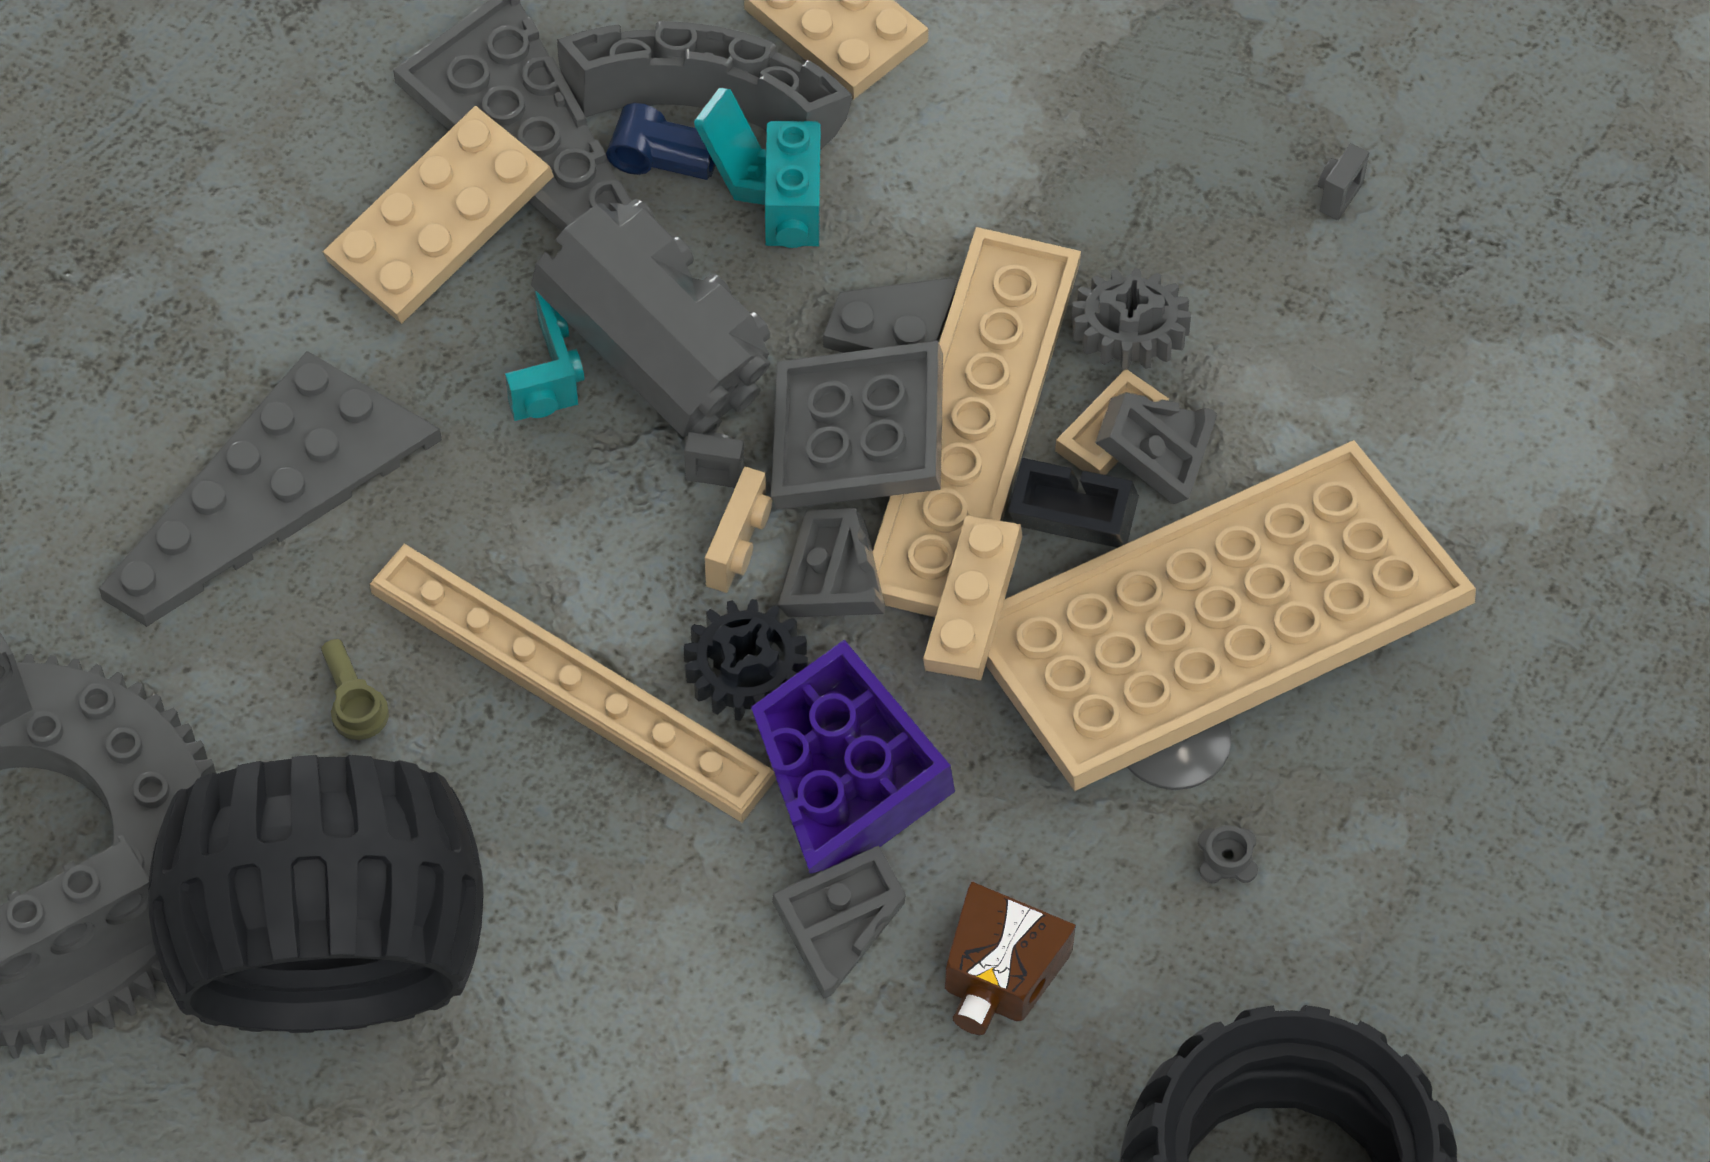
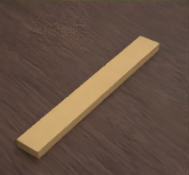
[370,544,776,823]

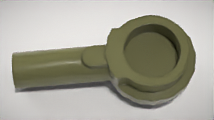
[321,639,390,740]

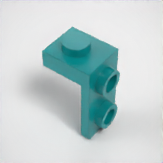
[694,88,766,205]
[765,121,821,248]
[505,291,585,421]

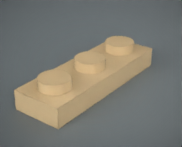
[923,515,1023,680]

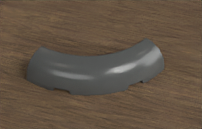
[557,21,852,150]

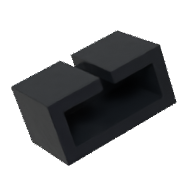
[1009,458,1139,548]

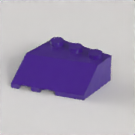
[751,640,955,874]

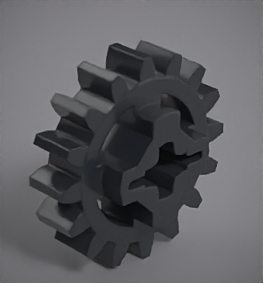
[684,599,808,721]

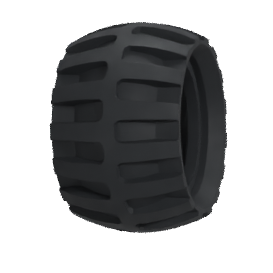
[148,755,484,1033]
[1120,1005,1457,1162]

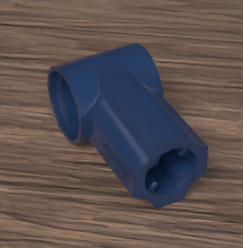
[606,103,716,180]

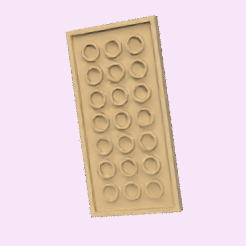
[986,440,1476,791]

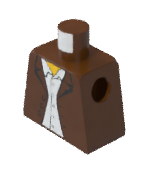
[945,882,1076,1035]

